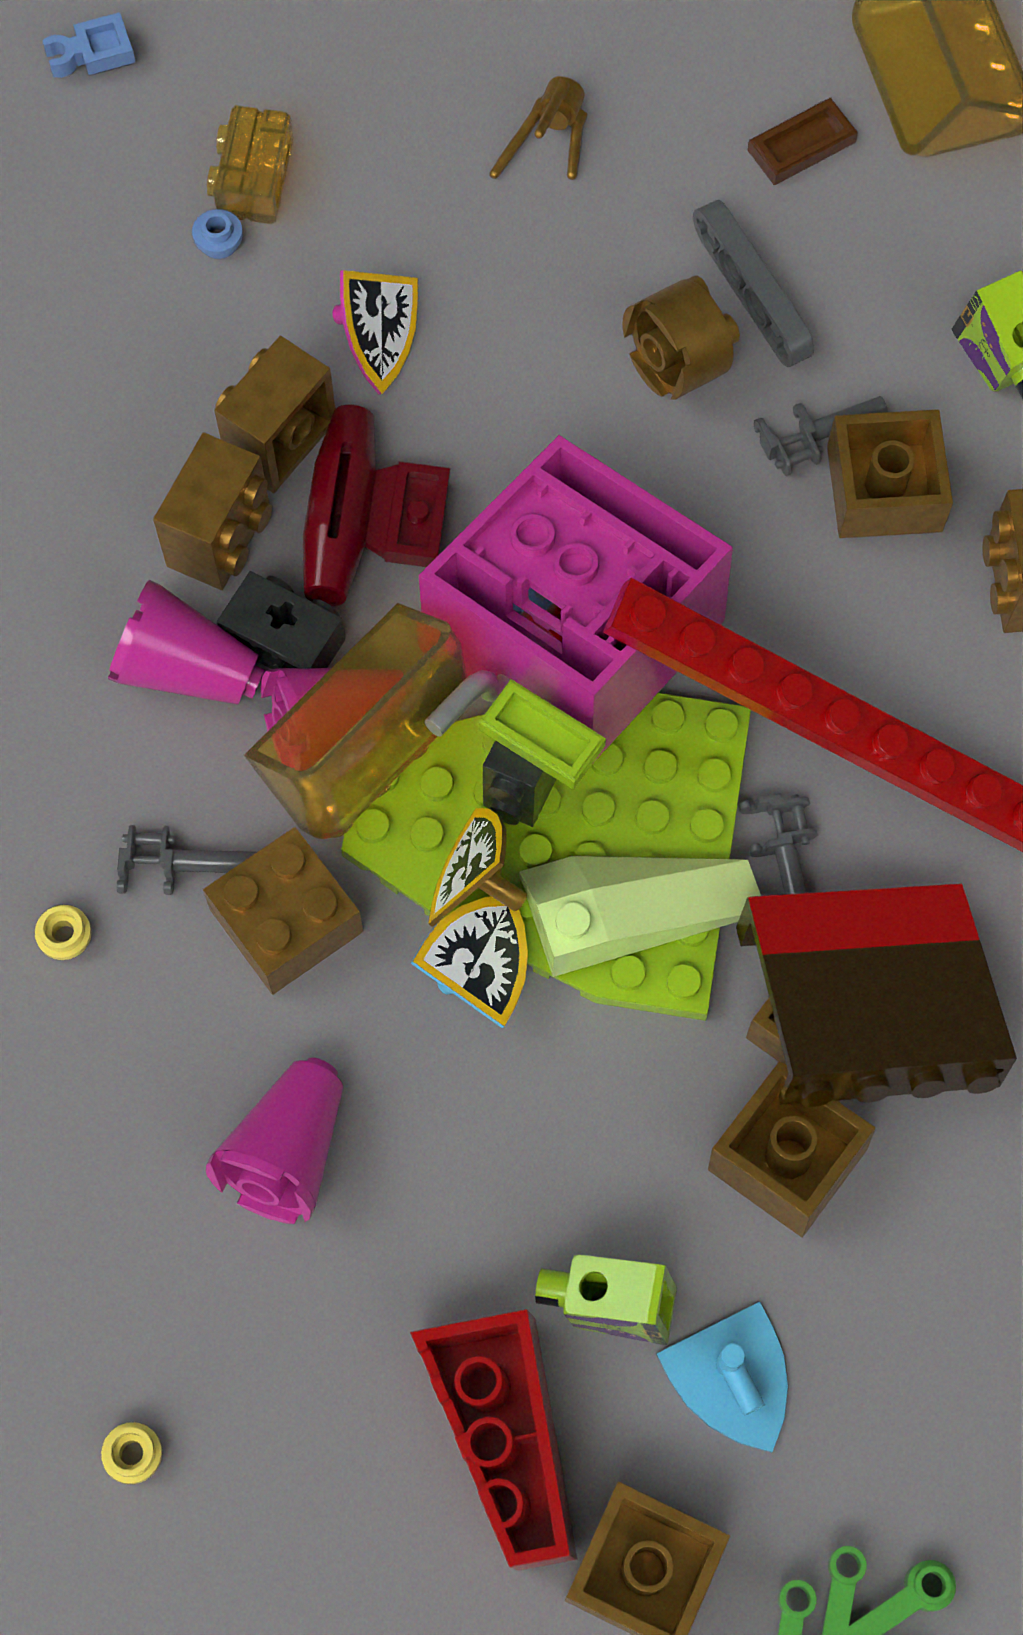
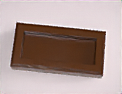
[747,97,858,186]

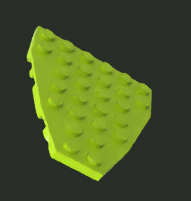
[341,693,751,1021]

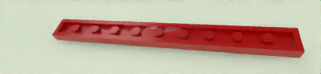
[603,577,1023,852]

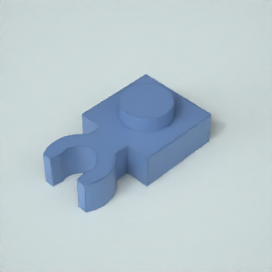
[42,12,135,78]

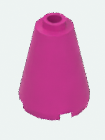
[108,580,265,705]
[206,1058,343,1224]

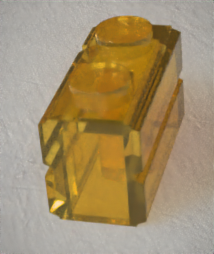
[207,105,294,224]

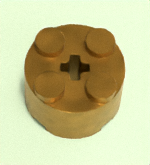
[622,275,740,400]

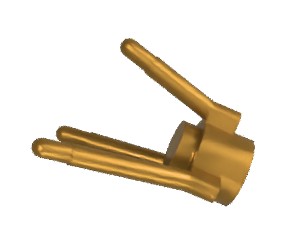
[490,76,587,180]

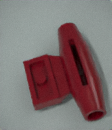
[303,404,450,606]

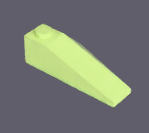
[519,856,761,977]

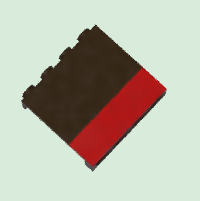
[736,883,1017,1107]

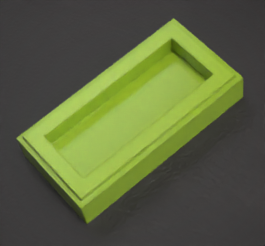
[479,679,606,790]

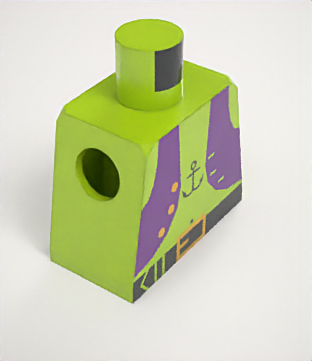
[951,270,1023,399]
[535,1254,677,1345]

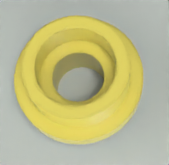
[35,905,92,960]
[101,1422,162,1484]

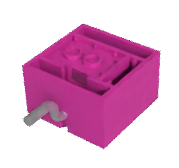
[419,435,733,763]

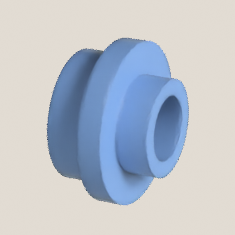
[192,209,243,259]

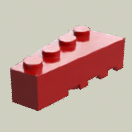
[410,1309,578,1571]

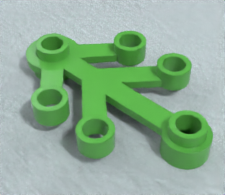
[777,1546,956,1635]

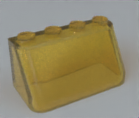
[852,0,1023,157]
[244,603,467,839]

